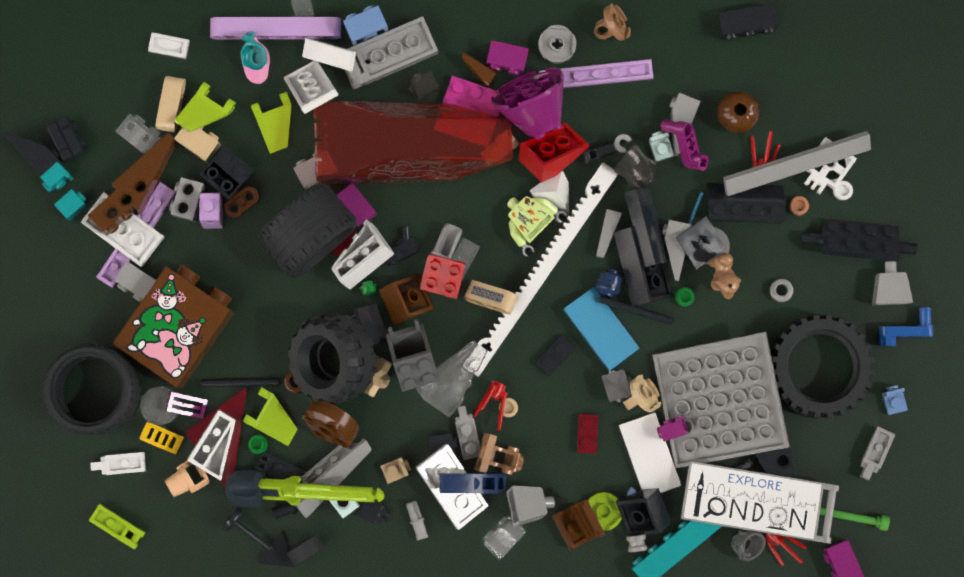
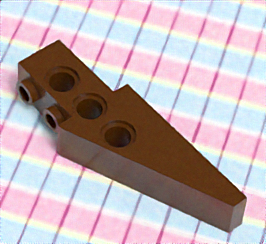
[88,132,177,236]

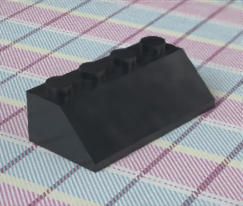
[706,183,786,224]
[614,227,673,307]

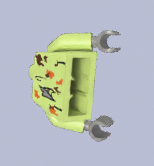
[507,196,567,256]

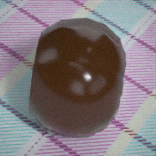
[717,91,759,133]

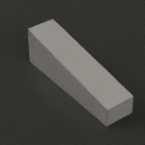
[596,209,622,258]

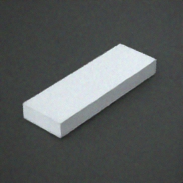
[302,38,356,71]

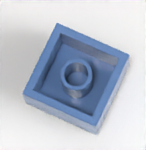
[343,5,388,46]

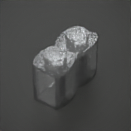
[483,516,526,560]

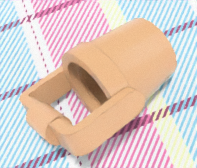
[164,461,209,497]

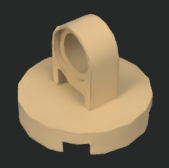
[623,375,661,412]

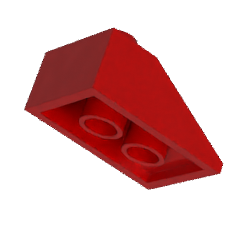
[519,123,589,183]

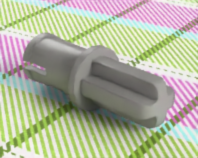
[406,501,429,540]

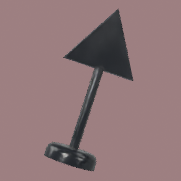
[222,507,295,567]

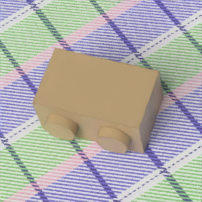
[174,127,221,163]

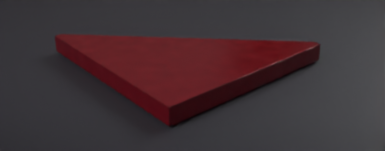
[185,388,247,488]

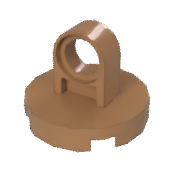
[594,3,631,41]

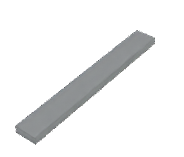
[723,131,871,196]

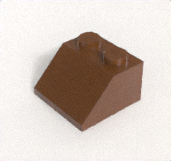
[379,274,434,325]

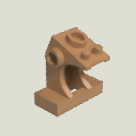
[474,433,524,475]

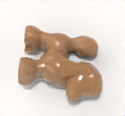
[708,253,741,300]

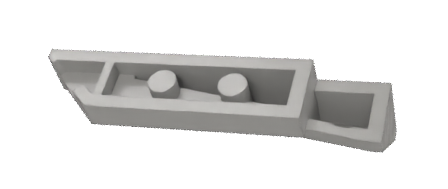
[295,439,372,518]

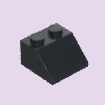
[616,488,672,536]

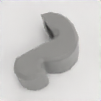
[431,223,463,259]

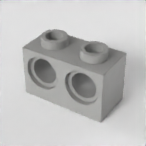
[169,177,206,222]

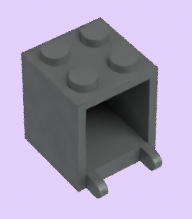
[386,319,439,392]

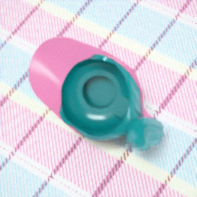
[241,31,270,84]

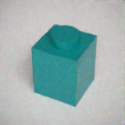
[54,189,88,221]

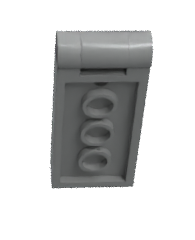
[344,17,438,89]

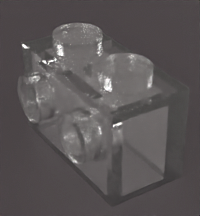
[115,114,161,154]

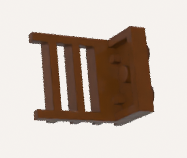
[552,499,605,550]

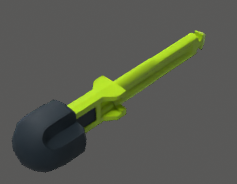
[225,470,384,507]

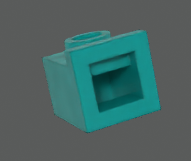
[40,162,74,192]

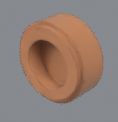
[789,196,809,216]

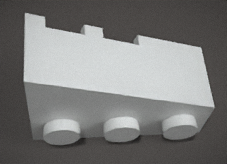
[331,219,394,289]
[187,409,236,481]

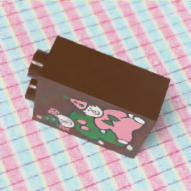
[113,264,235,389]

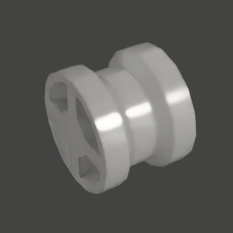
[626,535,647,552]

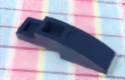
[439,473,506,494]

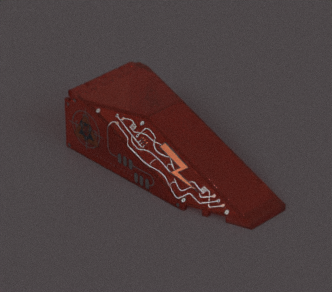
[314,101,513,186]

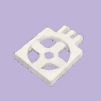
[804,137,857,195]

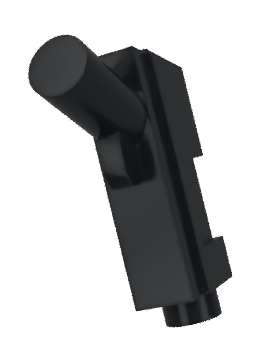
[385,226,420,267]

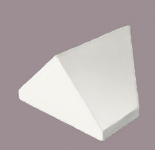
[530,171,569,215]

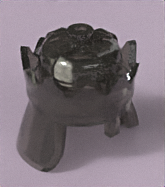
[614,142,658,190]

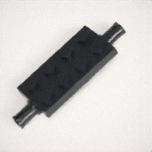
[801,219,917,262]

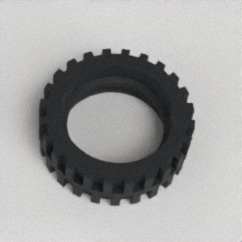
[770,314,875,419]

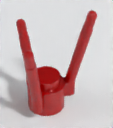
[750,131,780,168]
[473,381,508,431]
[764,533,807,566]

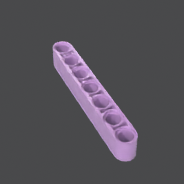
[210,17,341,39]

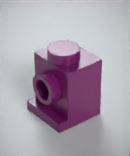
[657,415,689,442]

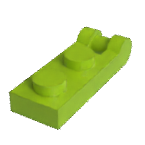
[89,504,146,549]

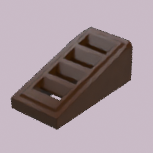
[462,53,496,88]

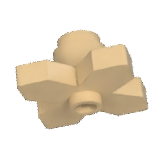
[364,355,392,397]

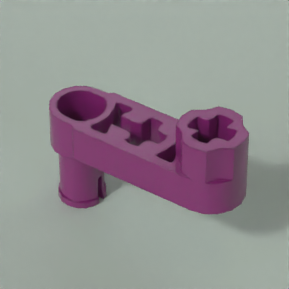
[661,119,709,171]

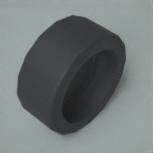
[287,534,326,567]

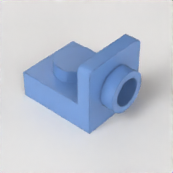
[882,385,908,415]

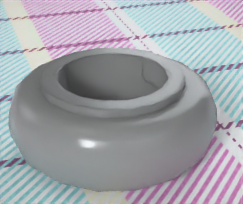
[770,279,793,302]

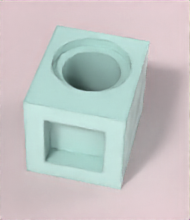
[329,500,360,518]

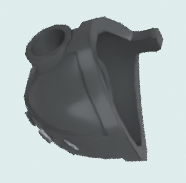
[731,529,766,561]

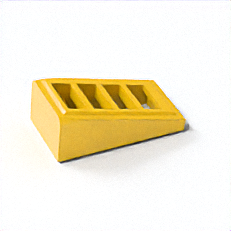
[139,421,184,455]

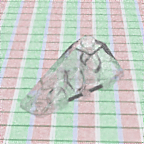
[416,340,488,417]

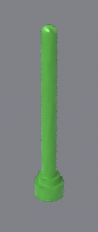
[820,507,890,531]

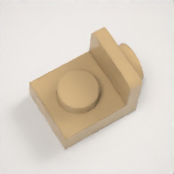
[381,457,411,484]

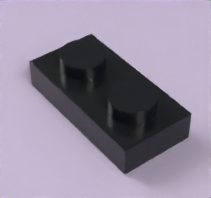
[536,335,575,376]

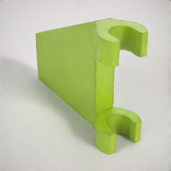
[174,82,236,132]
[251,92,292,154]
[243,387,298,446]

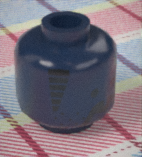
[595,269,623,298]

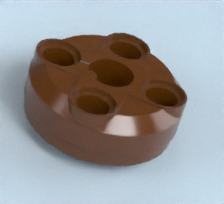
[302,401,359,448]

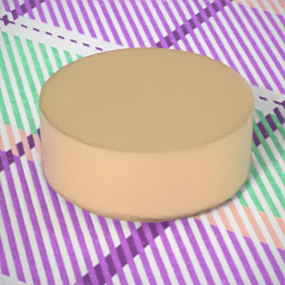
[499,398,518,417]

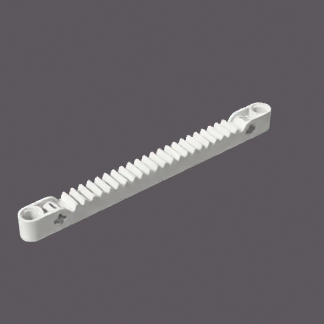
[463,162,619,377]

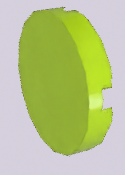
[588,492,622,531]

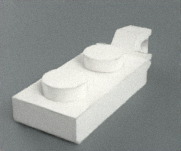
[91,452,146,475]

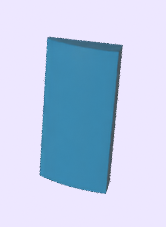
[563,287,639,371]

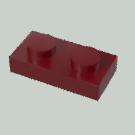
[577,414,598,454]

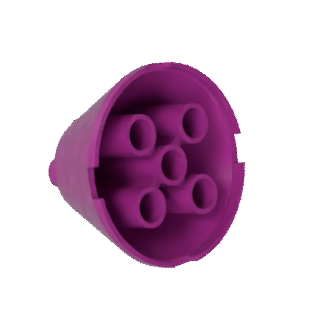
[491,68,564,139]

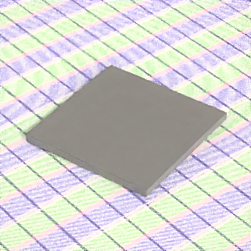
[652,332,790,468]

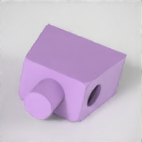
[199,192,223,229]

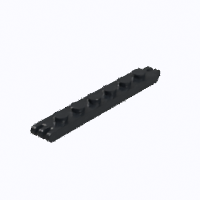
[255,452,390,525]

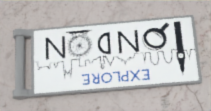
[681,461,839,544]

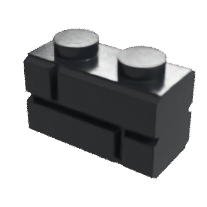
[47,117,87,163]

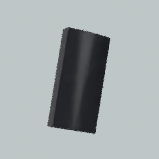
[625,188,670,267]

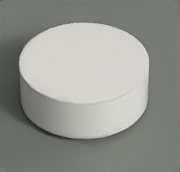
[833,181,853,200]

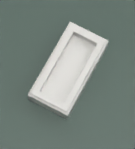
[148,32,190,59]

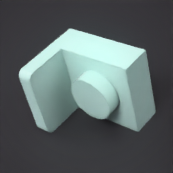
[649,131,674,162]

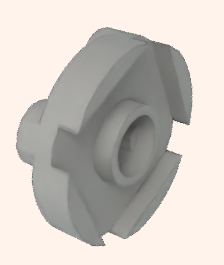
[538,25,576,64]

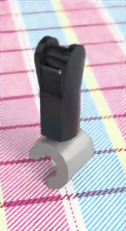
[581,134,632,165]

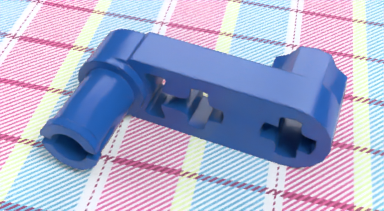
[878,308,933,347]

